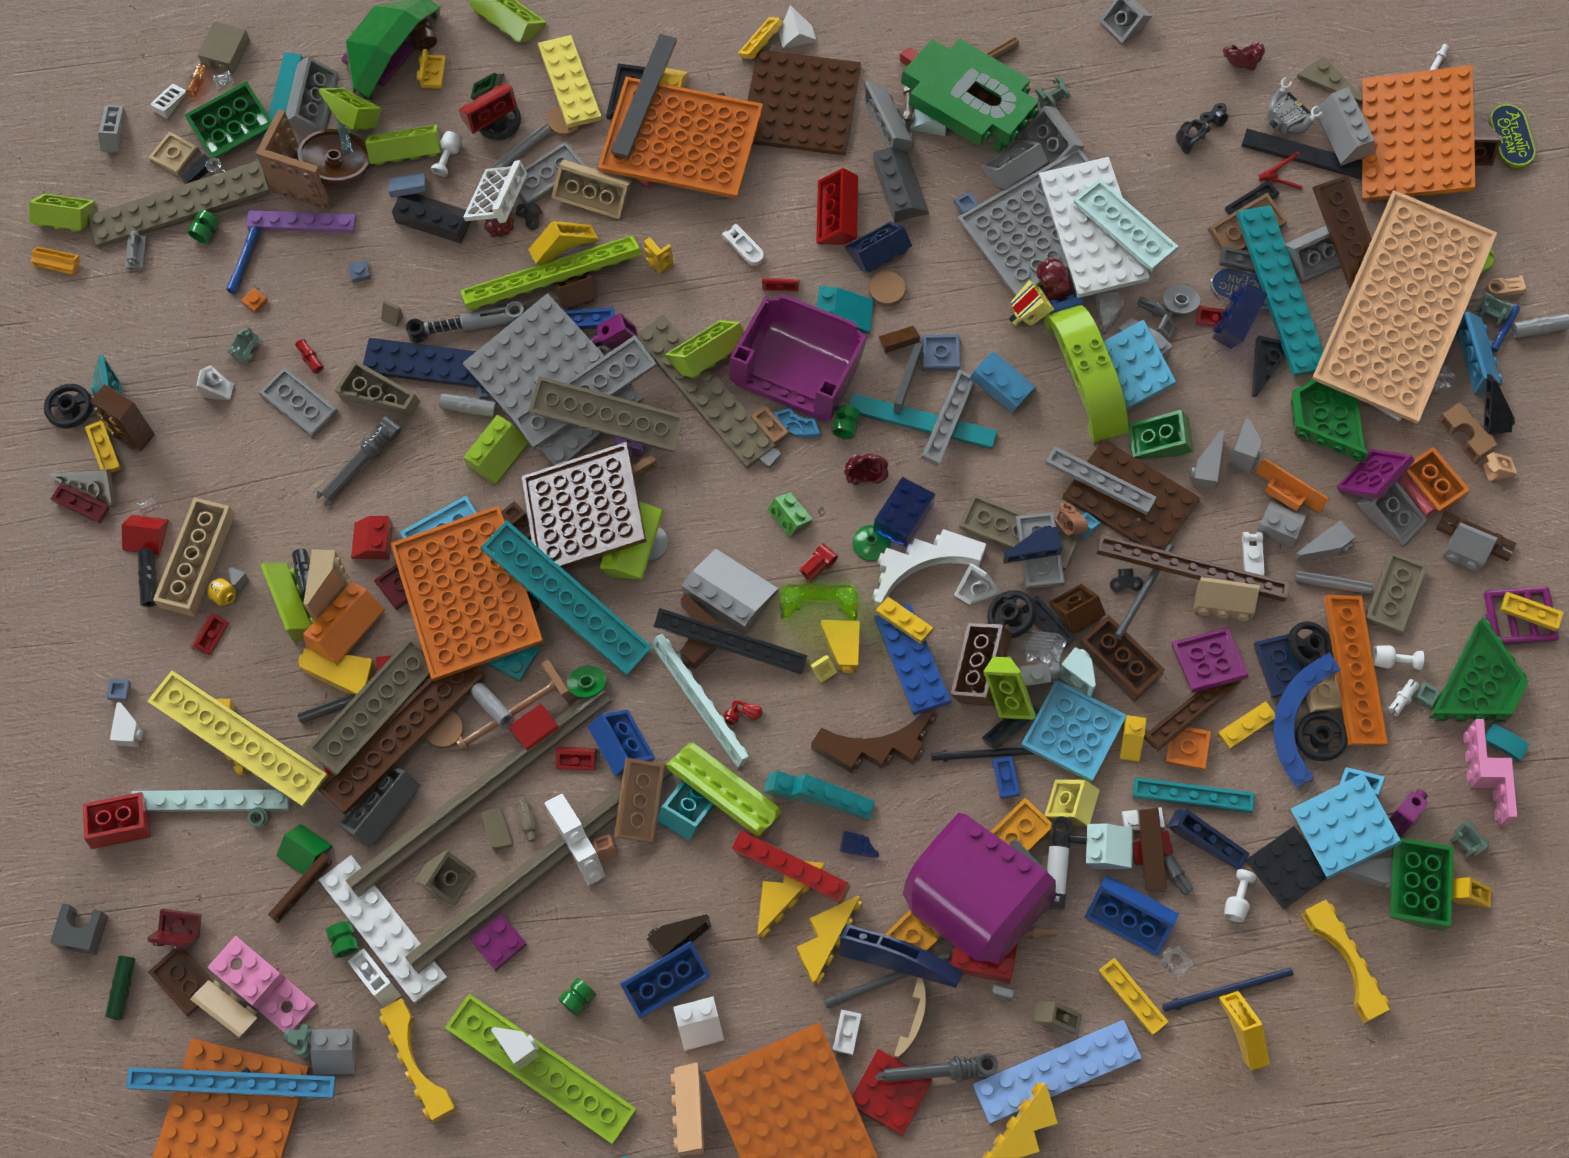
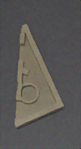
[1297,56,1362,104]
[50,469,116,506]

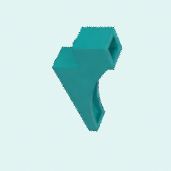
[763,770,875,821]

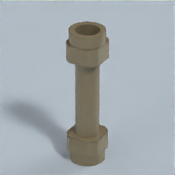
[902,85,915,124]

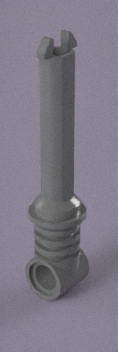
[316,415,402,506]
[876,1053,998,1083]

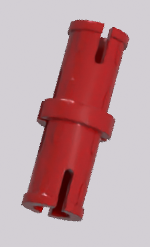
[295,339,324,374]

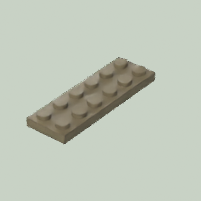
[959,493,1080,571]

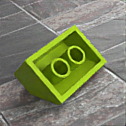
[29,193,95,232]
[463,415,529,485]
[983,657,1036,720]

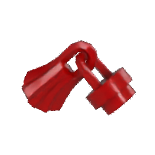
[723,701,763,725]

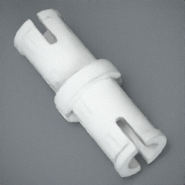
[1388,679,1420,716]

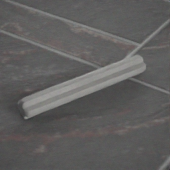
[493,124,551,168]
[1295,571,1373,594]

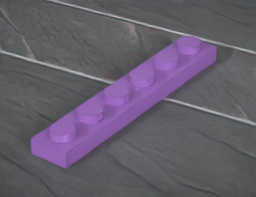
[246,210,356,233]

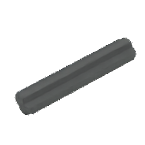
[298,694,354,723]

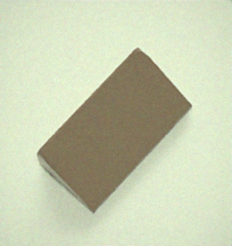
[480,808,513,852]

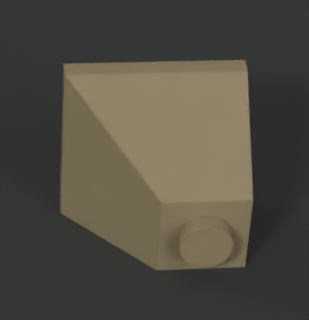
[414,850,475,906]

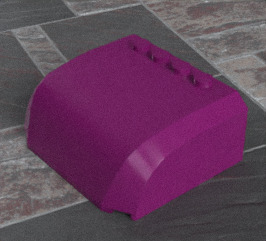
[729,295,867,420]
[903,813,1056,965]

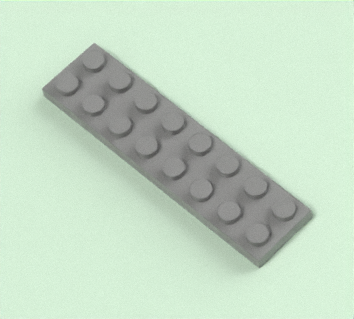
[512,335,657,449]

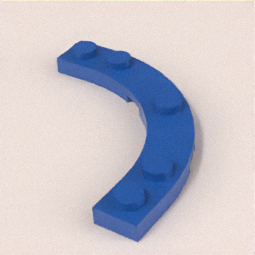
[1274,652,1341,788]

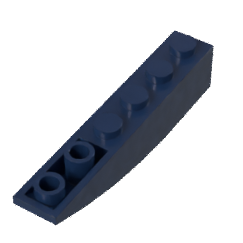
[840,924,963,988]

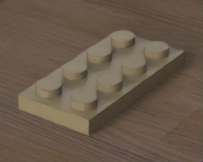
[1366,551,1428,634]

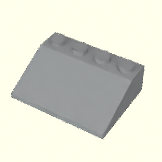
[682,549,778,634]

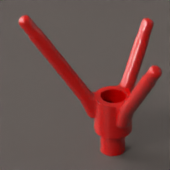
[1258,152,1303,189]

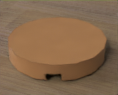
[547,104,582,137]
[869,271,905,306]
[426,711,464,749]

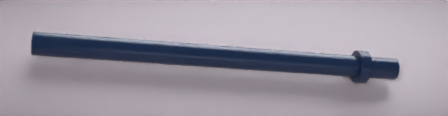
[1162,967,1294,1012]

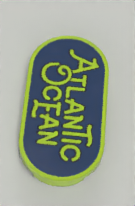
[1489,104,1536,169]

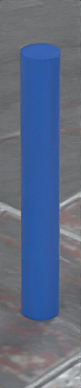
[1492,305,1520,352]

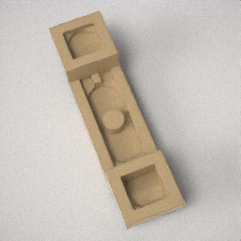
[894,977,926,1060]

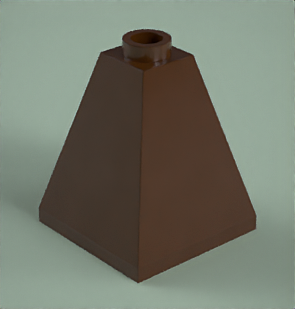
[1474,116,1502,166]

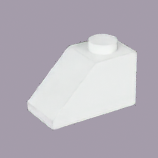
[110,703,143,747]

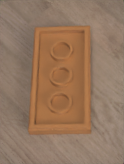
[1207,193,1288,250]
[614,758,665,843]

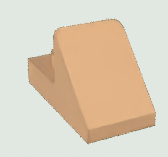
[1483,452,1517,481]

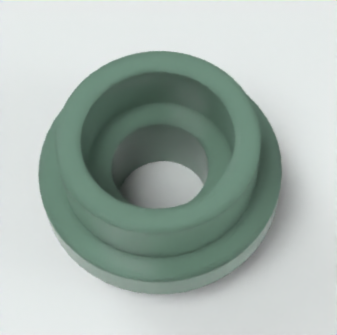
[248,807,268,827]

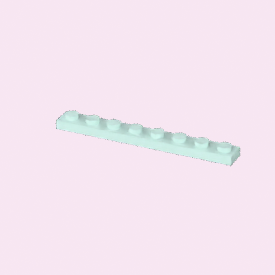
[652,634,748,768]
[131,789,290,812]

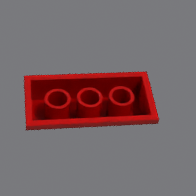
[816,168,858,245]

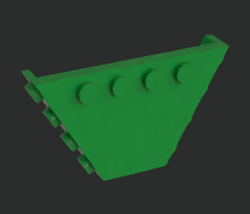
[1290,379,1368,463]
[1428,617,1529,722]

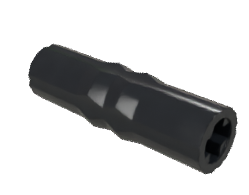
[138,548,157,607]
[292,548,310,599]

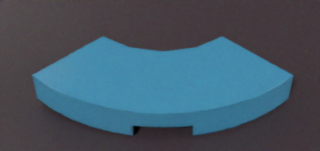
[773,407,821,438]

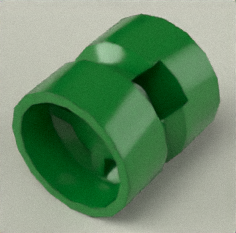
[187,210,220,244]
[831,405,860,439]
[326,921,359,958]
[558,977,597,1017]

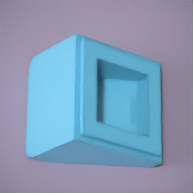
[1079,512,1101,539]

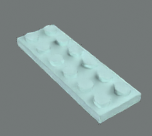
[1073,178,1178,272]

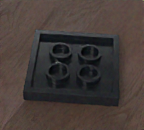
[1246,826,1327,910]

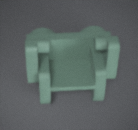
[1035,75,1071,108]
[1478,292,1514,326]
[227,327,261,364]
[1450,821,1490,859]
[284,1024,312,1059]

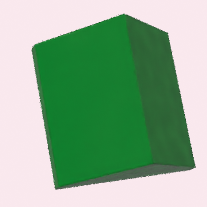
[276,824,333,874]

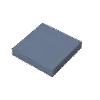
[389,173,426,198]
[922,334,960,371]

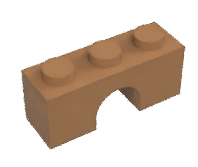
[1438,402,1497,464]

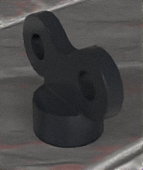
[1200,103,1228,126]
[515,202,543,230]
[1109,568,1144,592]

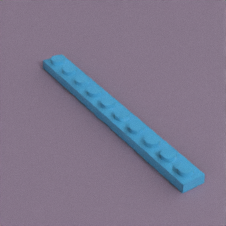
[126,1067,336,1099]

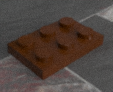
[148,949,214,1017]

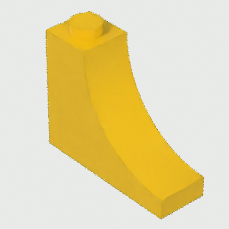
[528,221,599,264]
[1219,991,1270,1071]

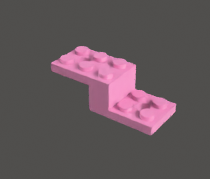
[1463,719,1517,827]
[208,935,317,1033]

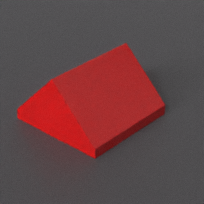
[121,515,169,555]
[509,703,559,751]

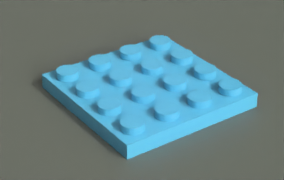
[1104,320,1177,410]
[1021,680,1127,783]
[1291,773,1402,879]

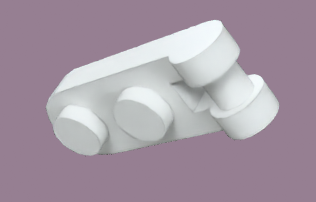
[721,224,764,266]
[1242,532,1264,576]

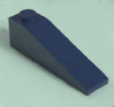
[1167,809,1249,870]

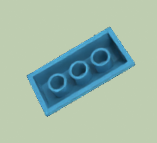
[1456,312,1502,395]

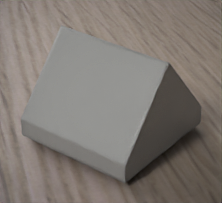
[1156,314,1176,340]
[229,567,249,592]

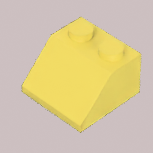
[1045,780,1100,827]

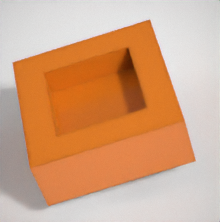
[241,288,268,313]

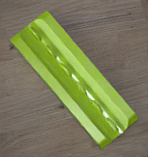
[665,743,782,838]

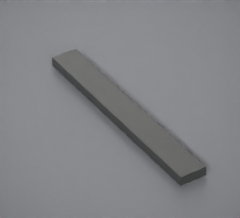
[611,34,677,159]

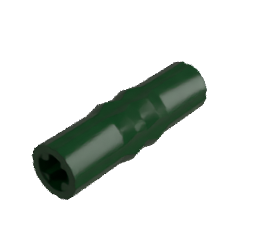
[105,956,136,1020]

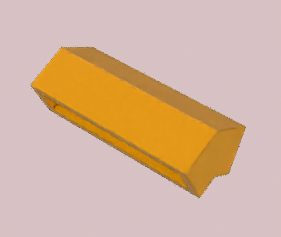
[30,247,80,275]

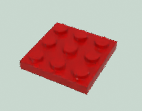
[852,1049,933,1136]

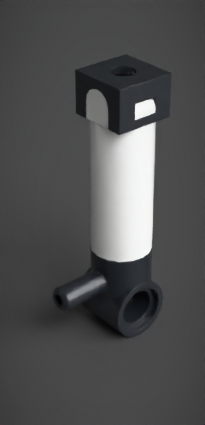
[1047,816,1087,910]

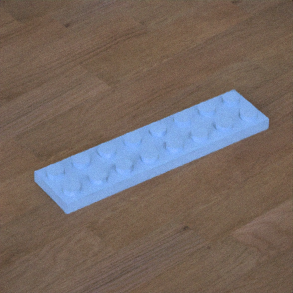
[972,1020,1141,1124]

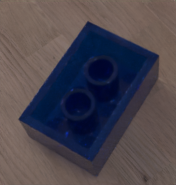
[1212,283,1268,349]
[873,477,935,547]

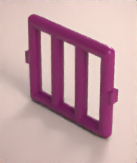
[1484,586,1559,645]

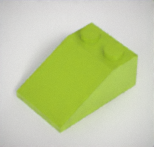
[319,88,382,131]

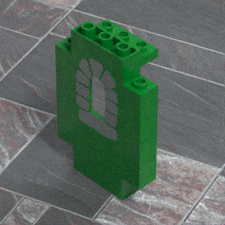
[901,38,1039,153]

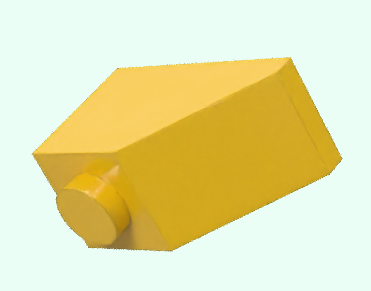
[1119,715,1146,762]
[1452,877,1491,908]

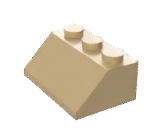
[1193,577,1260,622]
[190,980,259,1038]

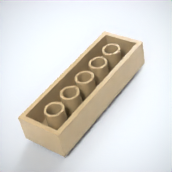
[153,497,235,617]

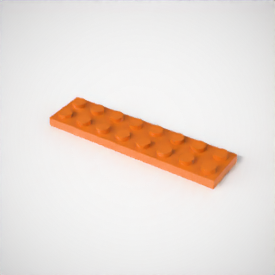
[1324,595,1388,746]

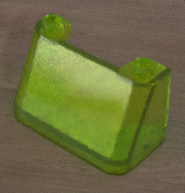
[779,581,858,620]

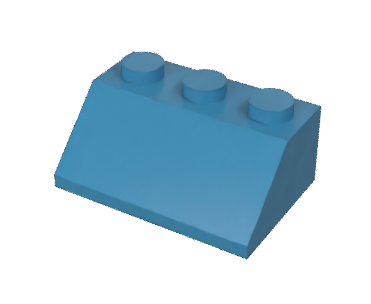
[970,351,1036,414]

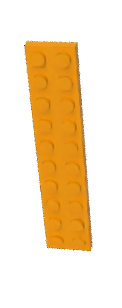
[885,798,1052,951]

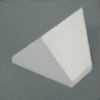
[778,5,816,49]
[196,365,234,400]
[954,563,1002,605]

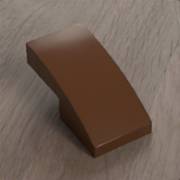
[502,501,531,540]

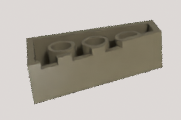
[334,360,421,417]

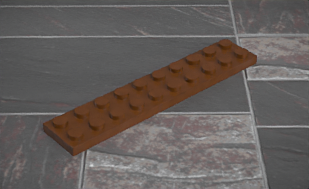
[318,667,486,815]

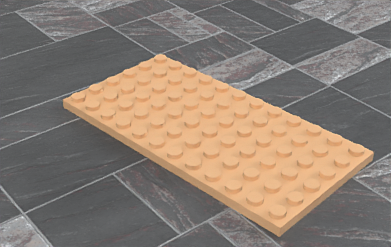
[1312,190,1497,424]

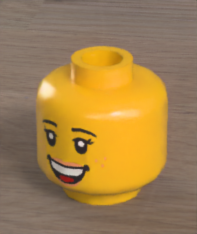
[207,578,236,606]

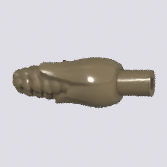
[517,796,536,842]

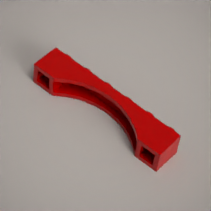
[732,831,850,904]

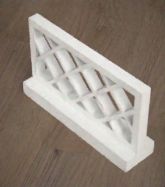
[463,160,527,223]

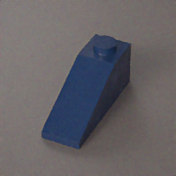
[1003,526,1062,564]

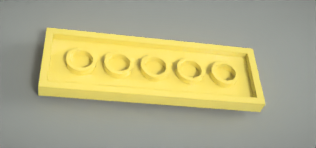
[538,35,601,128]

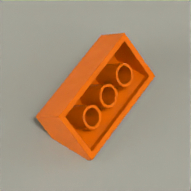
[303,581,385,664]

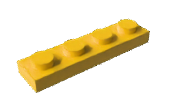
[1098,957,1168,1036]

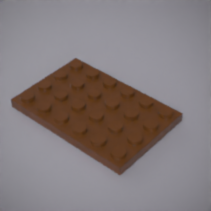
[1062,439,1200,550]

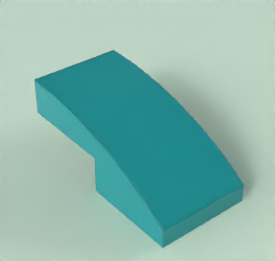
[1485,723,1530,761]

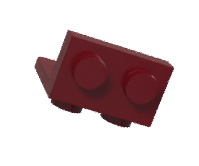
[147,908,202,949]

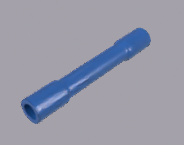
[226,227,261,294]

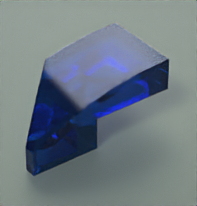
[839,831,879,858]

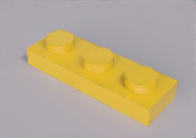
[738,17,783,59]
[85,421,121,473]
[1499,592,1564,631]
[876,597,933,644]
[1217,701,1275,750]

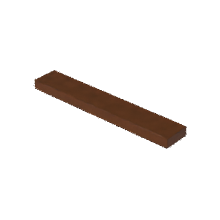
[1144,680,1242,752]

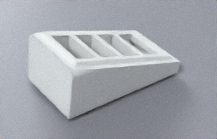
[150,84,188,119]

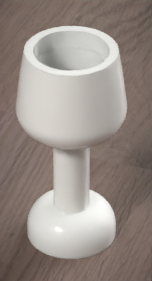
[430,131,462,177]
[1372,645,1424,670]
[1224,869,1257,923]

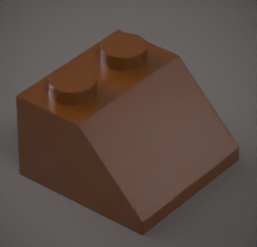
[553,272,598,309]
[1049,584,1106,633]

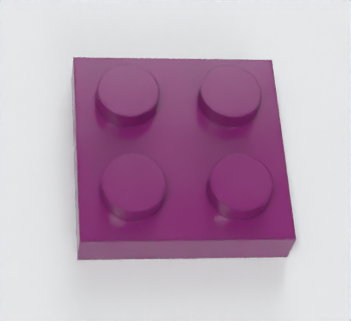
[470,913,527,971]

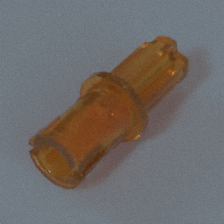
[185,63,206,97]

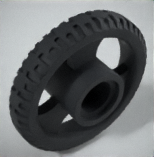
[479,107,521,140]
[44,384,93,429]
[987,590,1037,638]
[1287,621,1333,668]
[1296,711,1348,762]

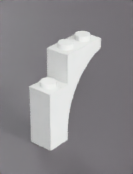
[545,794,606,886]

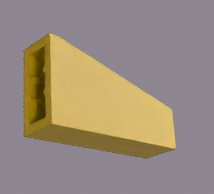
[298,648,376,697]

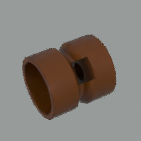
[410,18,437,51]

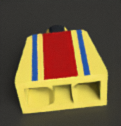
[1009,280,1054,326]

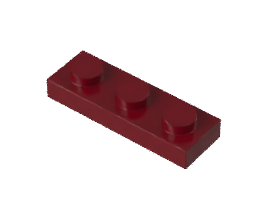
[50,483,110,524]

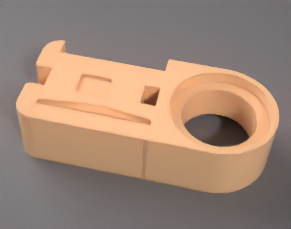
[1486,275,1526,298]

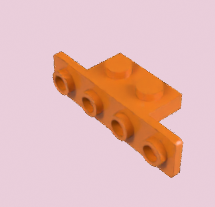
[1256,458,1329,513]

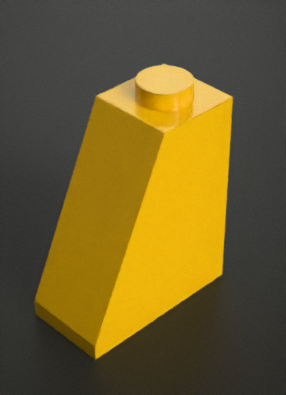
[821,620,860,674]

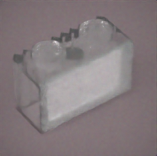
[1019,630,1067,663]

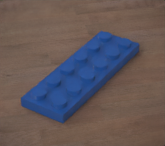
[874,604,951,716]

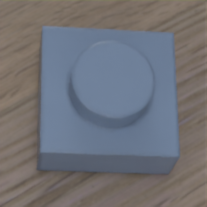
[954,191,979,214]
[349,260,371,283]
[106,679,131,701]

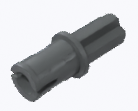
[1137,297,1173,318]
[1164,855,1193,895]

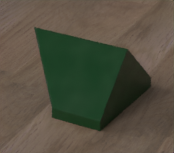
[471,72,504,100]

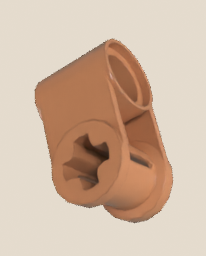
[1054,502,1088,535]

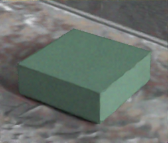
[1414,681,1442,709]

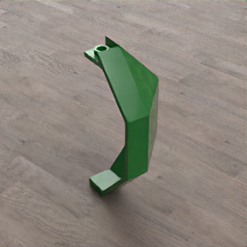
[345,0,441,100]

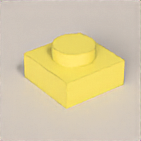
[810,655,837,683]

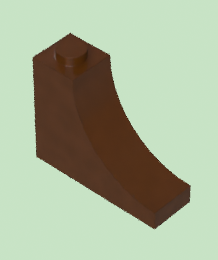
[680,594,722,670]

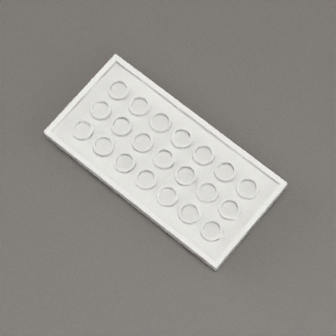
[1039,157,1150,298]

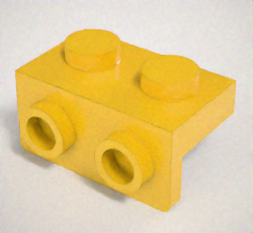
[417,49,446,89]
[644,237,674,274]

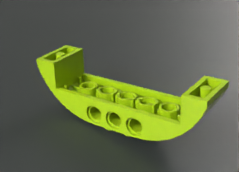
[1042,305,1129,444]

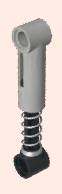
[406,301,525,343]

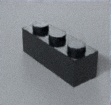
[180,154,214,184]

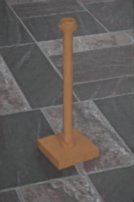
[456,659,576,751]

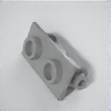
[125,230,146,268]

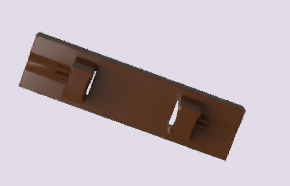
[1436,511,1517,562]

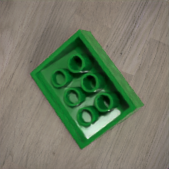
[185,81,272,160]
[1390,838,1454,931]

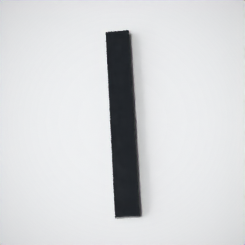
[1241,129,1362,180]
[653,608,808,674]

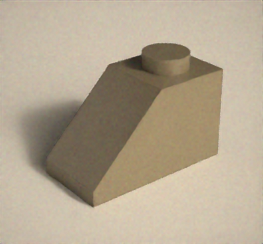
[1033,1001,1082,1034]

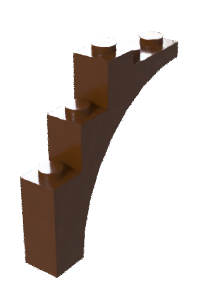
[811,708,938,773]

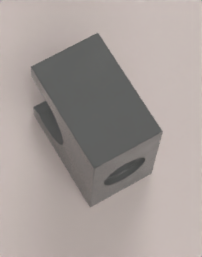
[50,903,108,955]

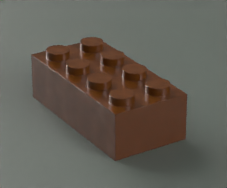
[90,384,155,451]
[1079,615,1165,702]
[951,623,1012,706]

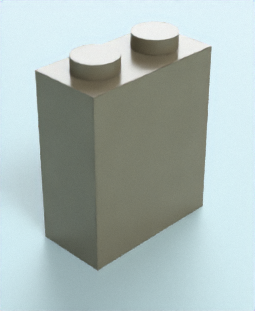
[198,21,250,74]

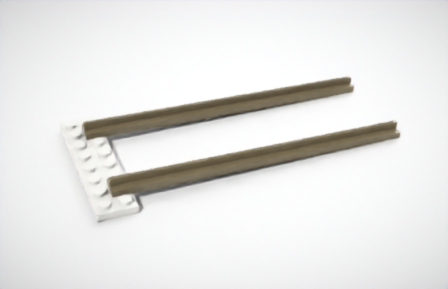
[319,689,672,1004]

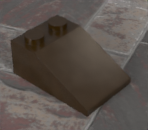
[647,914,711,959]

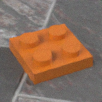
[1165,727,1211,771]

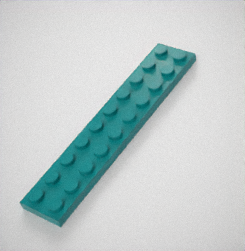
[1236,205,1323,377]
[480,520,652,676]

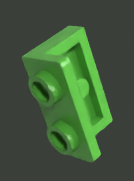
[768,492,813,537]

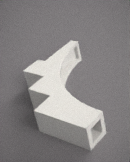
[872,529,986,608]

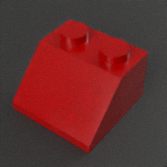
[351,516,393,560]

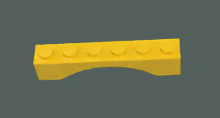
[1301,900,1390,1024]
[379,998,457,1123]

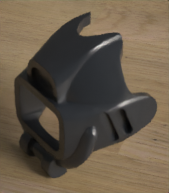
[1176,119,1211,154]

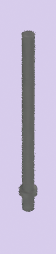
[1114,544,1174,639]
[824,952,952,1008]

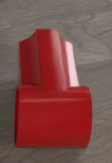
[799,543,838,581]

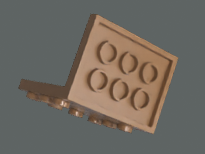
[255,109,333,210]

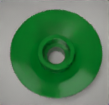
[852,525,891,561]
[567,665,606,698]

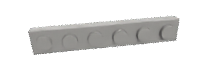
[921,369,974,466]
[1045,446,1157,515]

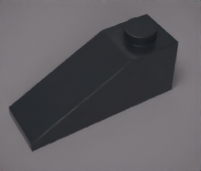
[1483,374,1515,434]

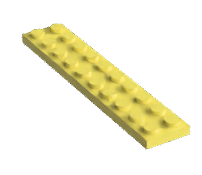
[147,671,328,808]

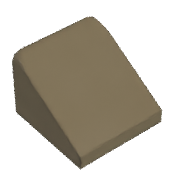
[381,301,403,326]

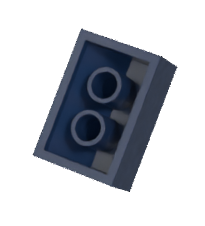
[845,221,912,272]

